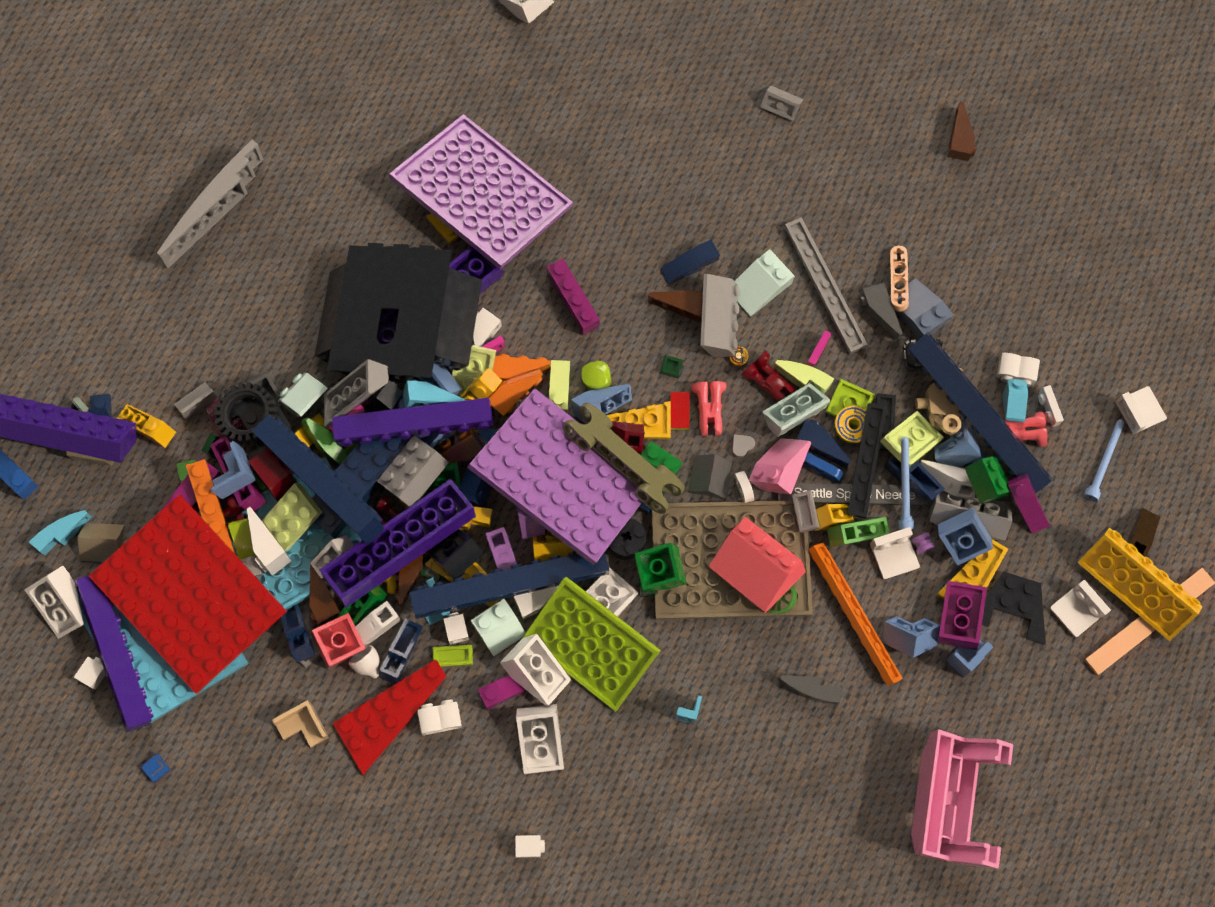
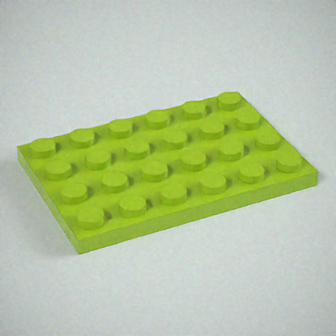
[523,577,661,712]

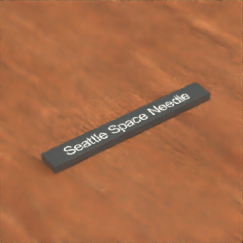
[778,483,932,506]

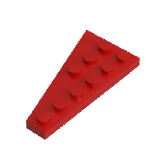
[333,659,447,775]

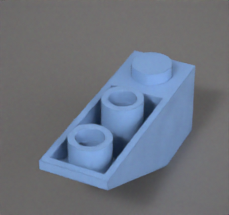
[571,384,632,424]

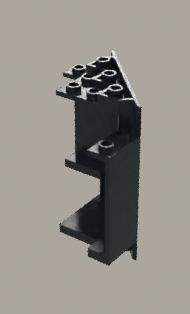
[314,243,482,384]

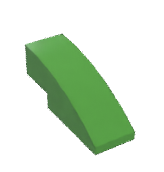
[301,418,350,467]

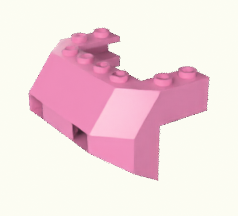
[911,729,1013,868]

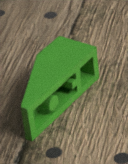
[827,517,889,547]

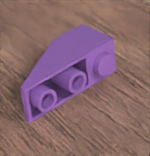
[485,527,517,571]

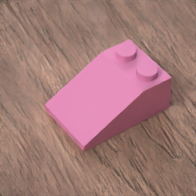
[749,438,811,494]

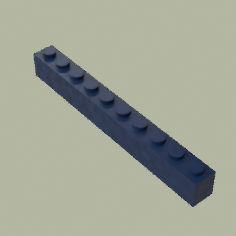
[909,332,1052,493]
[410,551,609,619]

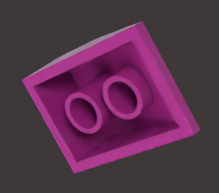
[938,581,987,650]

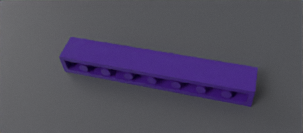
[332,398,493,447]
[75,576,153,733]

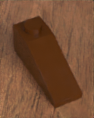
[947,101,977,161]
[648,290,703,322]
[309,564,341,626]

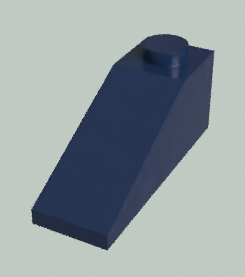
[796,419,850,468]

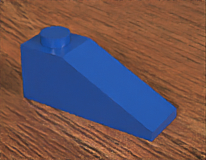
[0,449,39,500]

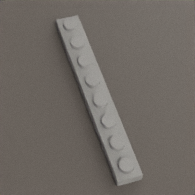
[784,217,868,354]

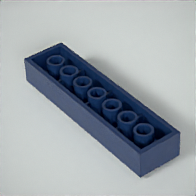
[312,393,422,539]
[252,415,385,545]

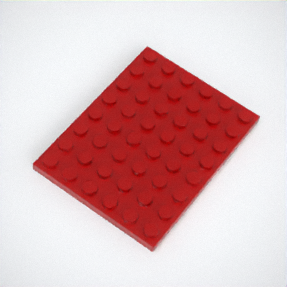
[89,494,288,694]

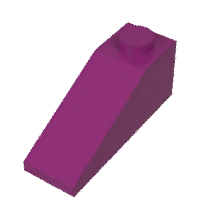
[1008,473,1050,533]
[478,675,527,710]

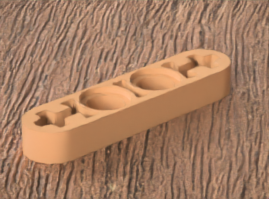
[890,246,909,312]

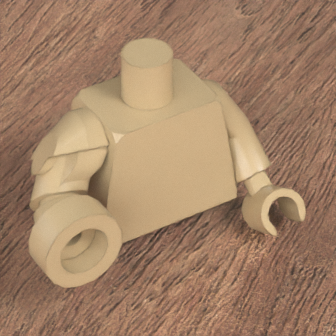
[915,368,963,435]

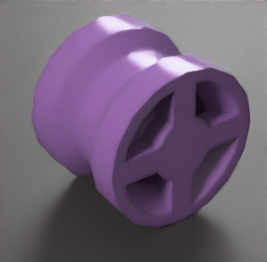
[911,533,935,555]

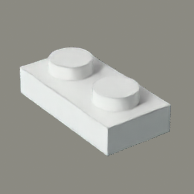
[1038,385,1064,427]

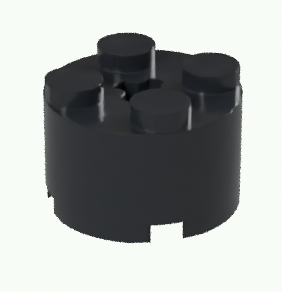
[608,518,646,560]

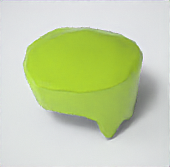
[582,361,612,391]

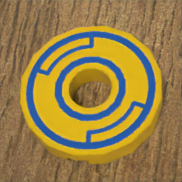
[834,405,866,444]

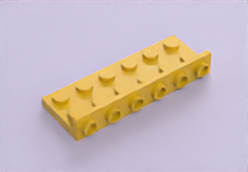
[1077,528,1202,641]

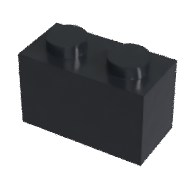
[361,380,403,412]

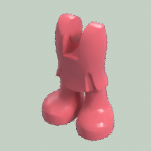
[691,381,727,436]
[1004,412,1047,447]

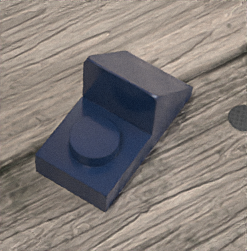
[87,394,112,418]

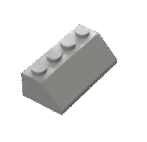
[701,274,740,357]
[324,359,389,428]
[929,490,1012,541]

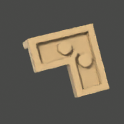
[272,700,329,748]

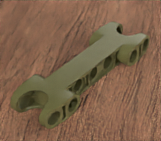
[562,403,685,514]

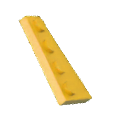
[936,539,1008,600]

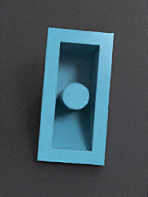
[1002,379,1028,422]

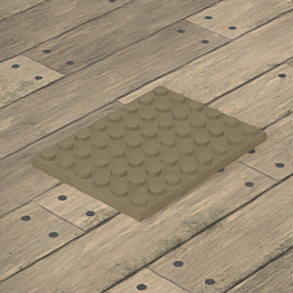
[652,500,813,620]

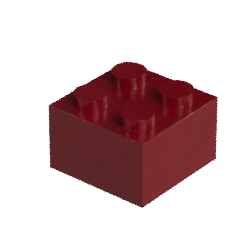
[248,448,298,502]

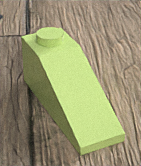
[549,360,570,414]

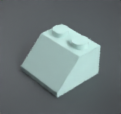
[278,373,327,417]
[471,599,526,656]

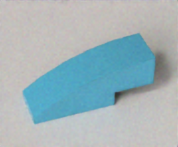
[29,510,92,555]

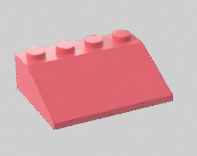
[709,517,806,613]

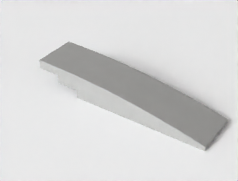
[157,139,264,269]

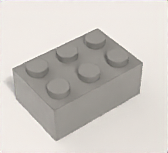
[377,435,449,507]

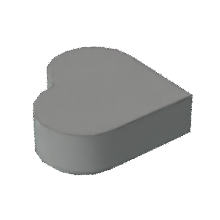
[732,434,755,458]

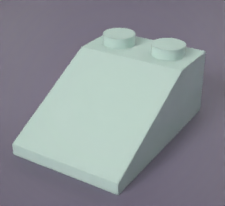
[734,249,794,317]

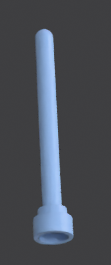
[1083,419,1124,502]
[898,436,914,529]

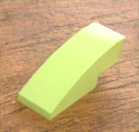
[773,360,834,394]

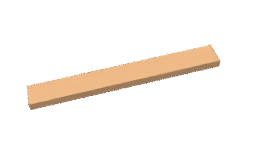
[1084,568,1215,675]

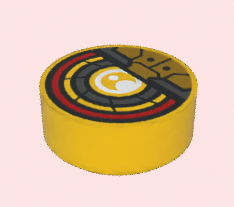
[729,347,748,366]

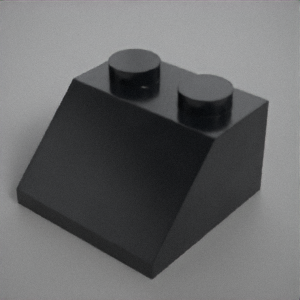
[426,529,483,579]

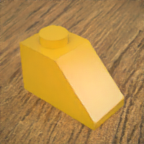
[815,504,855,531]

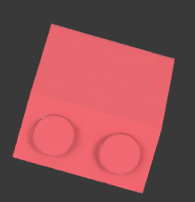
[310,613,366,669]

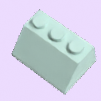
[763,383,830,437]

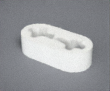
[734,471,754,503]

